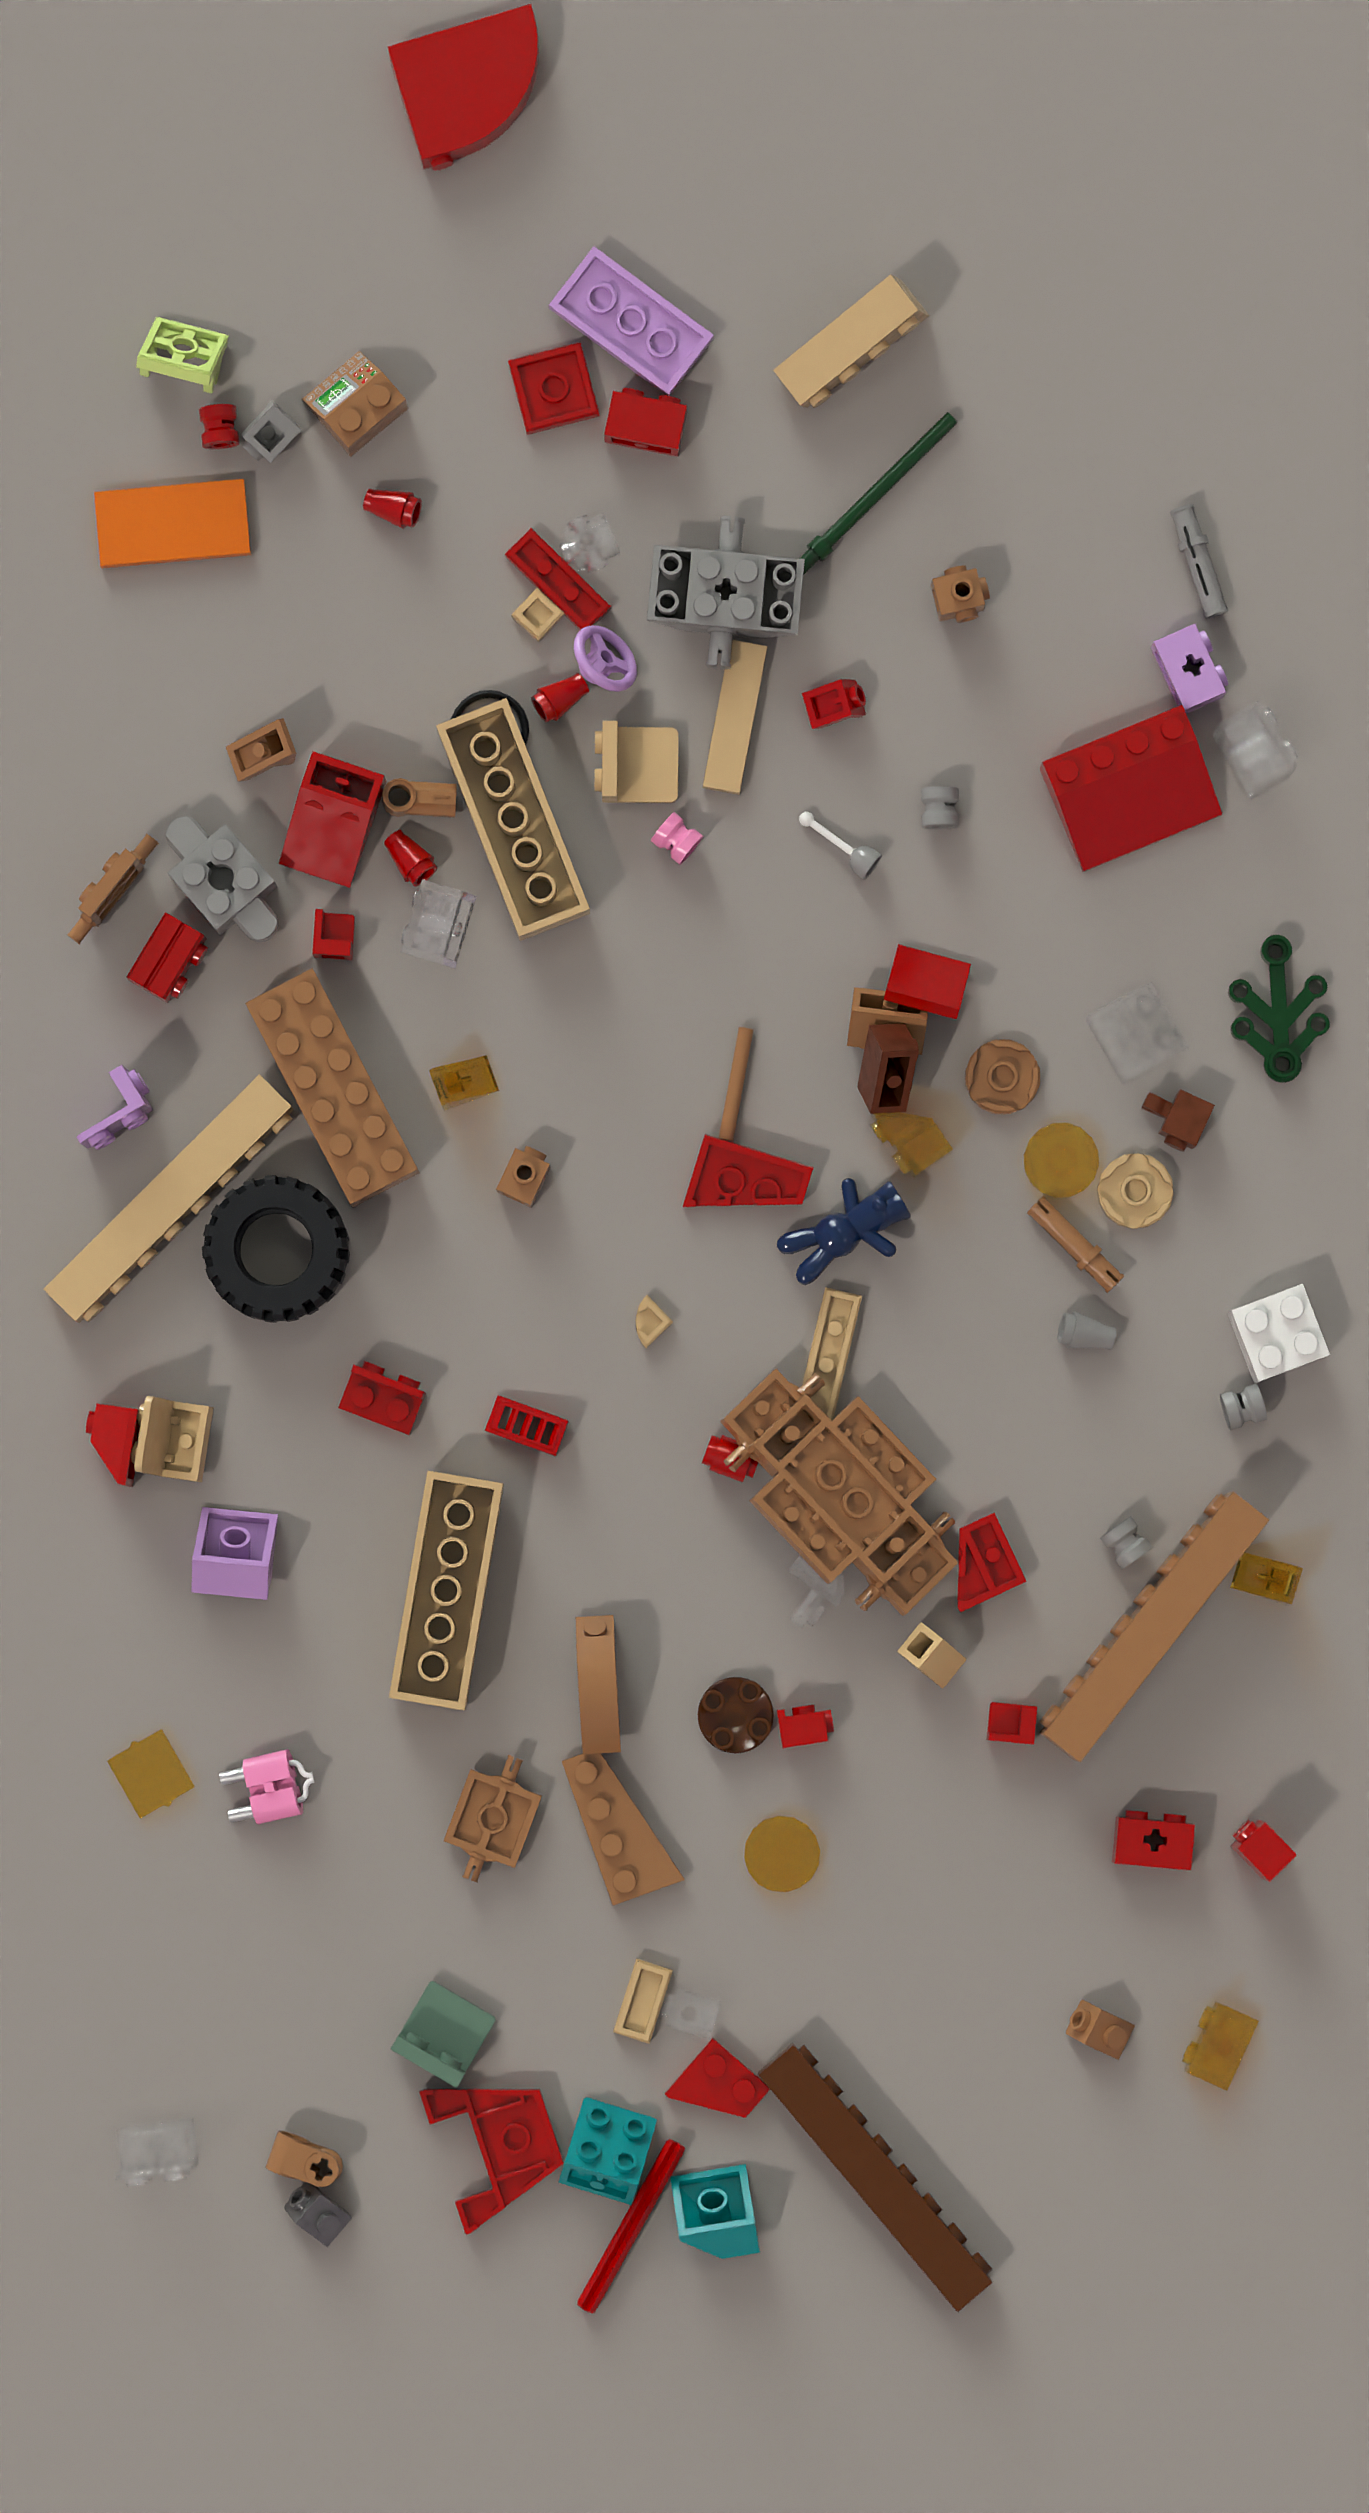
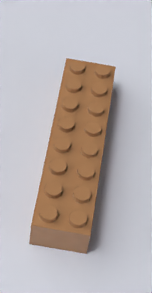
[1039,1491,1269,1762]

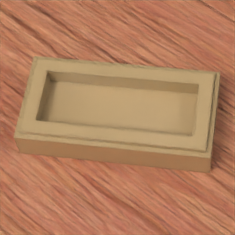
[613,1958,673,2044]

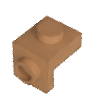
[1066,2000,1135,2060]

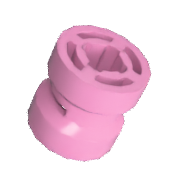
[651,812,703,865]

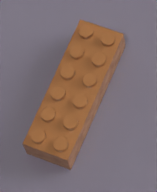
[245,968,420,1208]

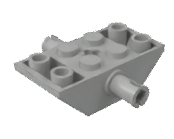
[647,516,805,670]

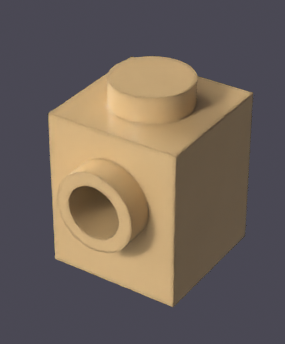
[897,1622,967,1689]

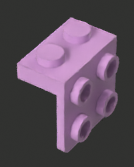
[77,1065,153,1150]

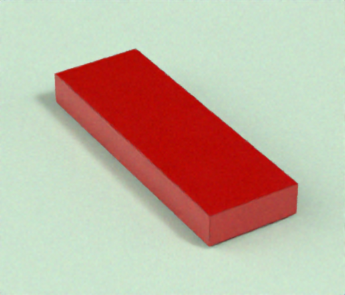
[505,528,611,630]

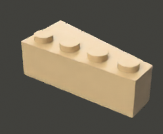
[773,274,929,408]

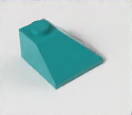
[670,2164,760,2259]

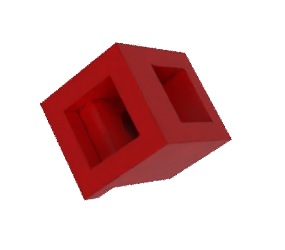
[776,1704,834,1748]

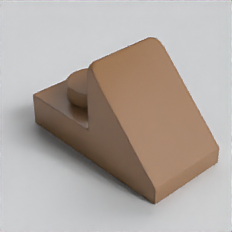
[226,718,297,782]

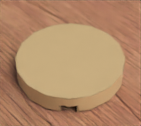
[1097,1153,1173,1229]

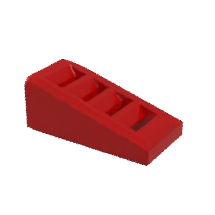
[485,1395,569,1457]

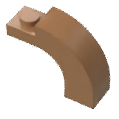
[575,1615,621,1754]

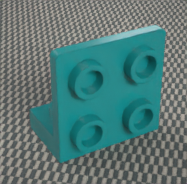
[558,2097,657,2205]

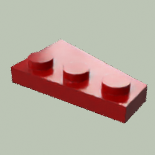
[683,1134,814,1207]

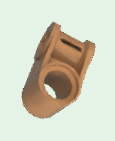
[266,2130,343,2187]

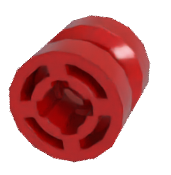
[199,404,240,449]

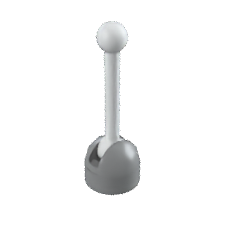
[799,812,882,880]

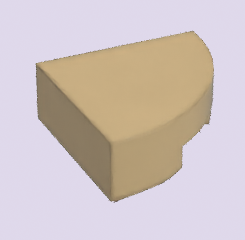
[635,1295,673,1348]

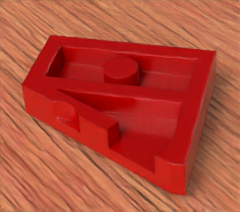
[957,1513,1027,1612]
[664,2038,770,2118]

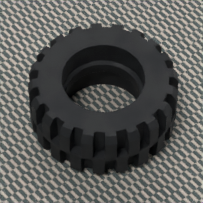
[202,1175,350,1323]

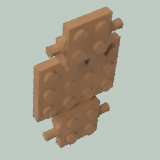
[720,1369,959,1616]

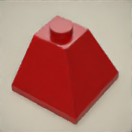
[86,1404,140,1487]

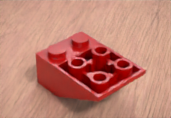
[279,751,387,888]

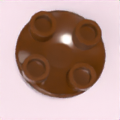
[698,1677,774,1753]

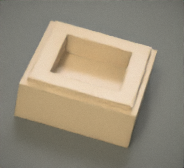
[511,588,565,642]

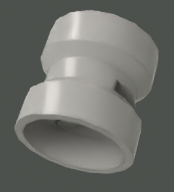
[921,786,959,829]
[1220,1384,1267,1430]
[1100,1516,1153,1569]

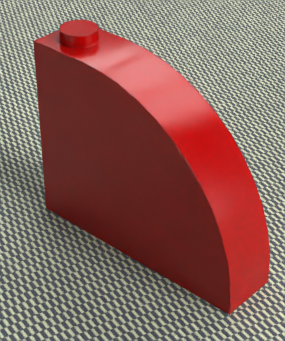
[387,4,539,171]

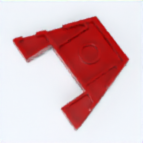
[419,2089,564,2235]

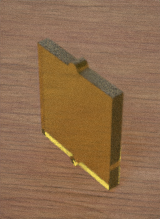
[107,1729,195,1819]

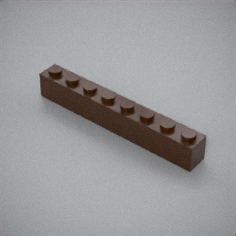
[758,2043,993,2312]

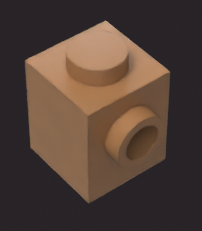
[496,1146,551,1208]

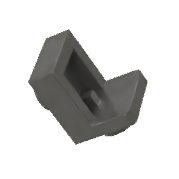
[284,2182,352,2247]

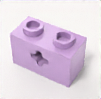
[1151,624,1228,714]

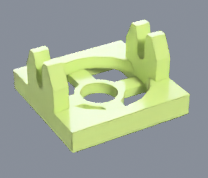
[136,317,229,393]

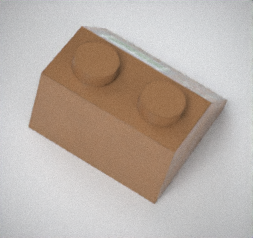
[302,351,408,457]

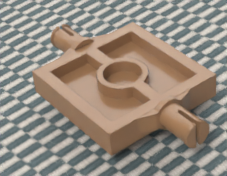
[67,833,159,945]
[443,1755,542,1882]

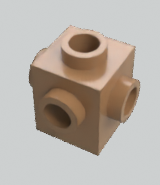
[931,565,990,623]

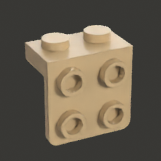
[594,721,678,803]
[131,1396,214,1483]

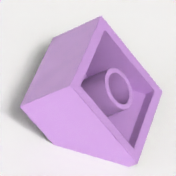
[192,1507,278,1600]

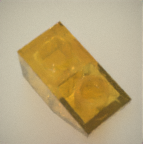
[870,1112,953,1178]

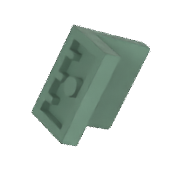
[391,1981,496,2088]

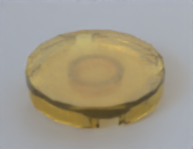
[1023,1123,1099,1198]
[744,1816,820,1892]

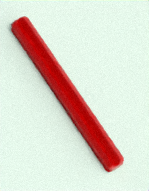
[577,2139,685,2314]

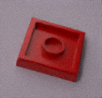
[508,342,600,435]
[883,944,971,1019]

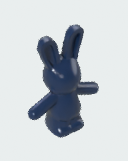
[777,1178,911,1285]

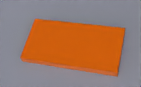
[94,479,251,568]

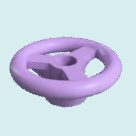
[574,625,637,692]

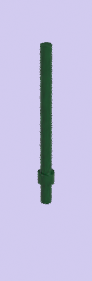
[799,412,957,575]

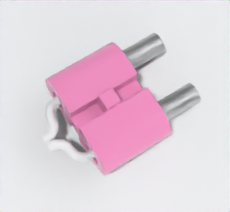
[219,1749,314,1825]

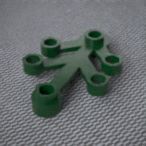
[1228,935,1330,1083]

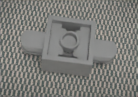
[166,816,279,943]

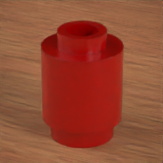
[701,1435,758,1483]

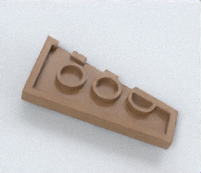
[562,1753,685,1906]

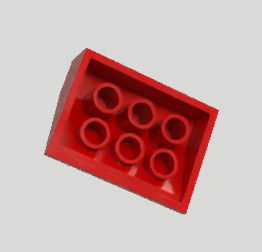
[1039,705,1222,872]

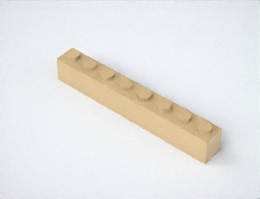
[43,1074,294,1323]

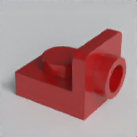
[802,679,866,729]

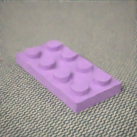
[549,246,714,396]

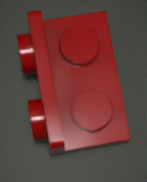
[338,1361,426,1436]

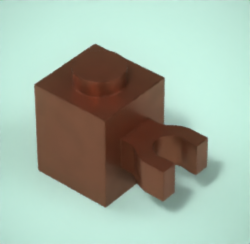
[1141,1089,1215,1152]

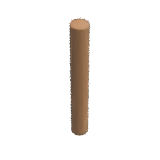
[719,1027,754,1141]

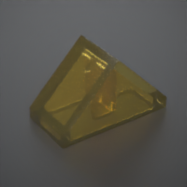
[429,1055,499,1111]
[1230,1552,1303,1605]

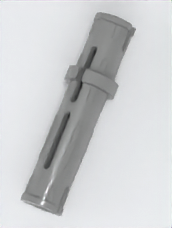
[1170,504,1229,619]

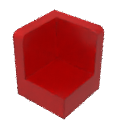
[312,909,355,960]
[986,1702,1038,1745]

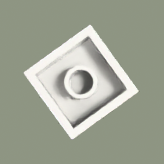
[1227,1284,1330,1384]

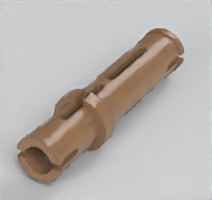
[1027,1196,1124,1293]

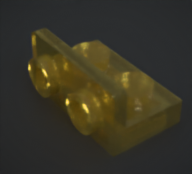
[1182,2001,1259,2091]

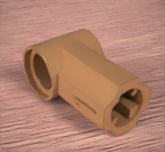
[382,778,457,818]

